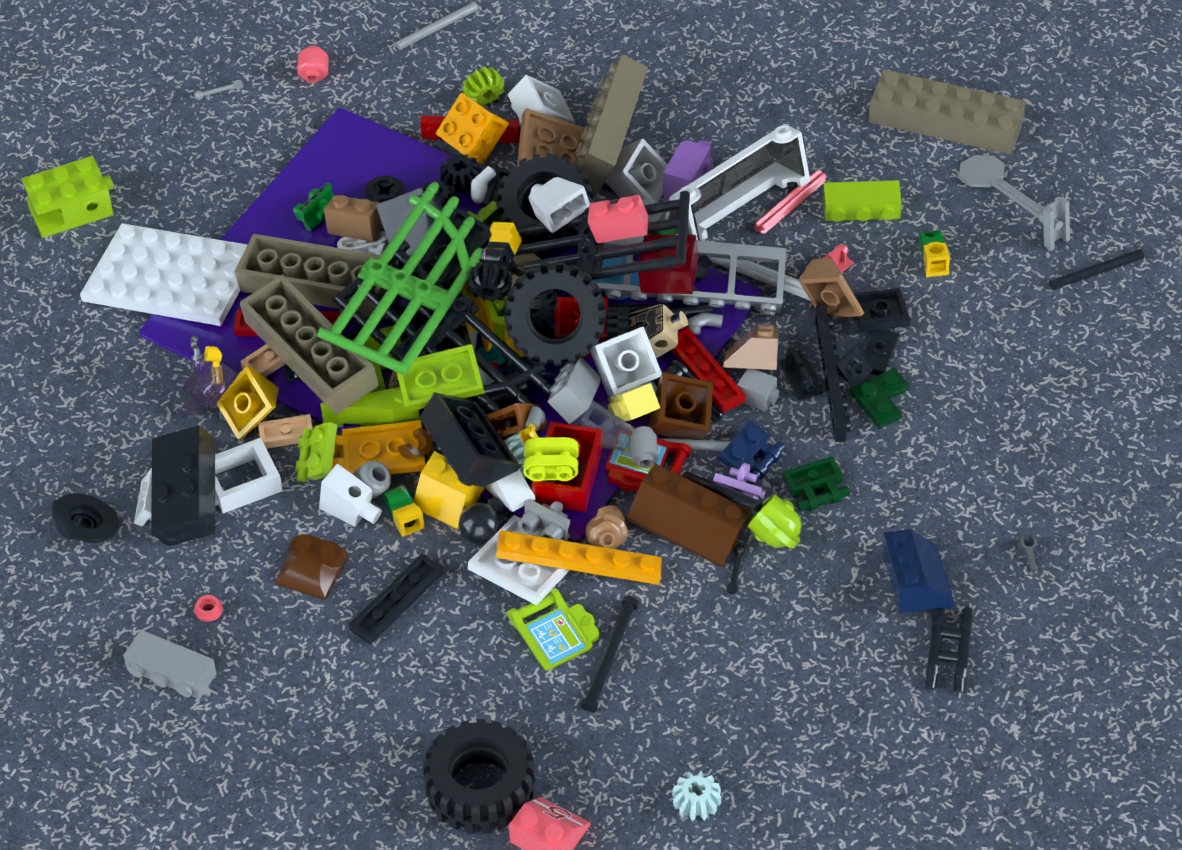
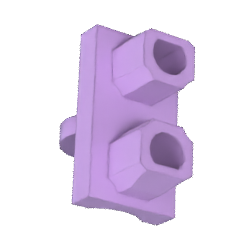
[713,463,765,511]

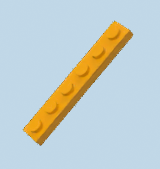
[496,530,662,585]

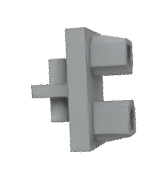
[520,499,570,541]

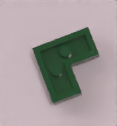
[850,367,909,429]

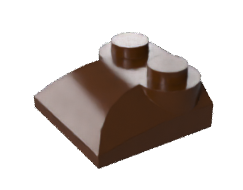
[275,534,348,600]

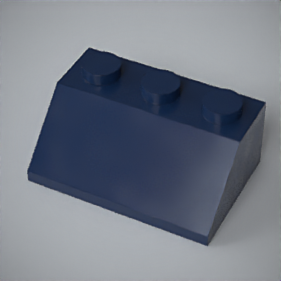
[883,529,954,613]

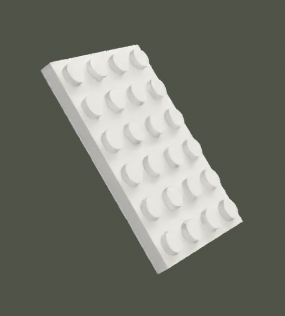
[80,223,247,326]

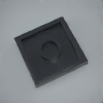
[854,288,910,332]

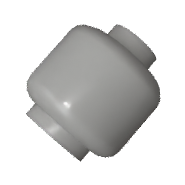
[353,460,391,499]

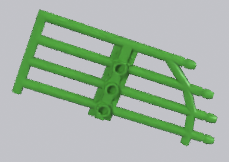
[317,182,483,375]

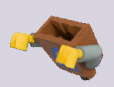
[486,403,547,444]

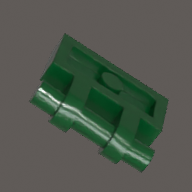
[783,456,850,511]

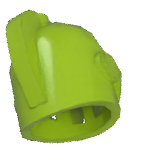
[747,494,802,549]

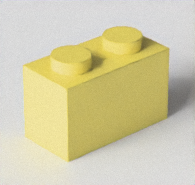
[608,383,660,422]

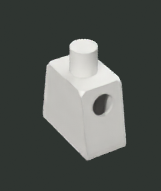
[528,177,590,233]
[319,464,382,526]

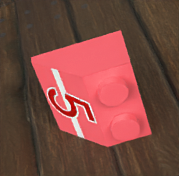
[509,797,590,850]

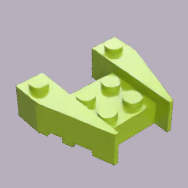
[320,326,420,427]

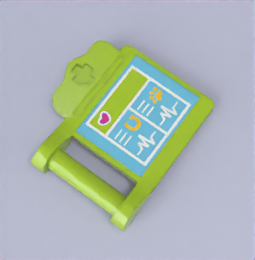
[507,588,599,671]

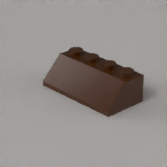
[626,463,751,567]

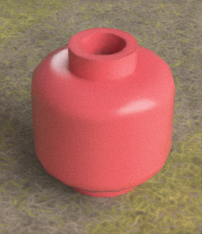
[297,46,329,83]

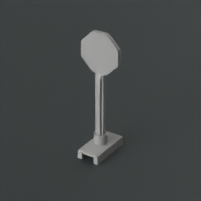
[959,155,1070,251]

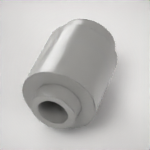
[630,426,658,468]

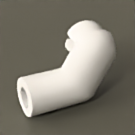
[471,166,496,204]

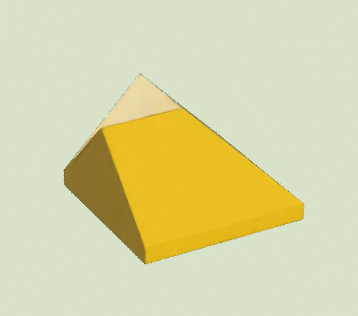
[214,366,279,440]

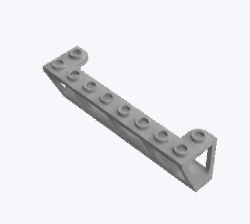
[595,236,787,317]

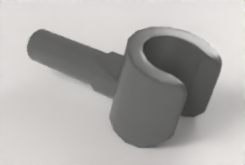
[1017,535,1037,572]

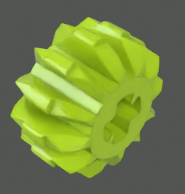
[463,66,505,107]

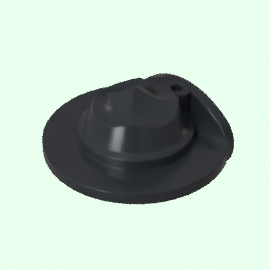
[52,493,119,543]

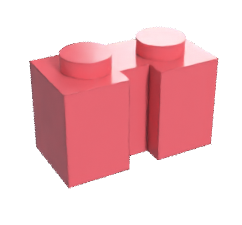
[588,195,648,243]

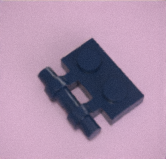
[717,420,786,484]

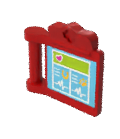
[605,428,692,492]

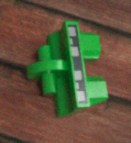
[293,183,335,231]

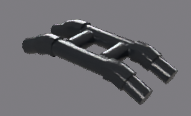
[925,607,973,693]

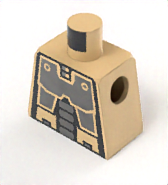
[628,304,688,358]

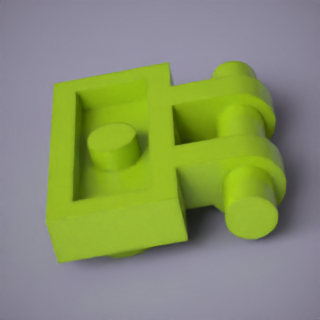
[295,422,337,482]

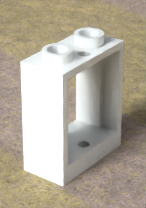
[215,438,283,514]

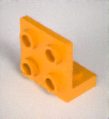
[436,93,509,165]

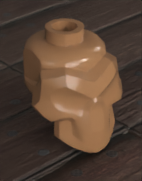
[585,505,628,549]

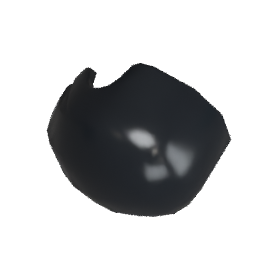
[458,502,500,546]

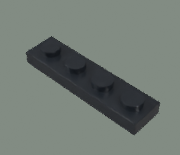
[349,554,443,645]

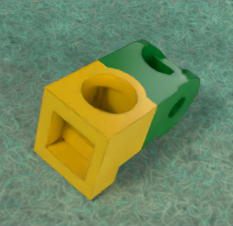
[919,230,950,277]
[383,485,424,537]

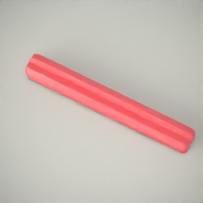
[754,170,826,234]

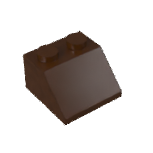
[649,372,713,440]

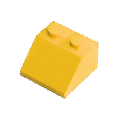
[414,451,485,530]

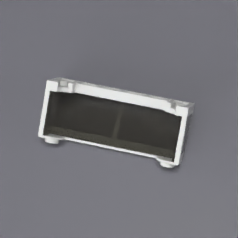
[665,124,810,241]

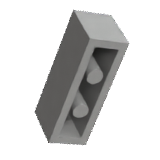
[547,357,602,424]
[124,630,217,699]

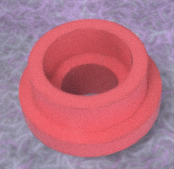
[194,595,223,622]

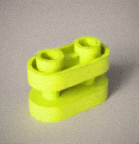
[523,437,579,481]

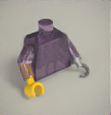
[182,336,239,416]

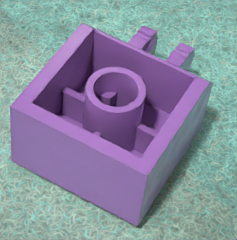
[663,140,713,211]

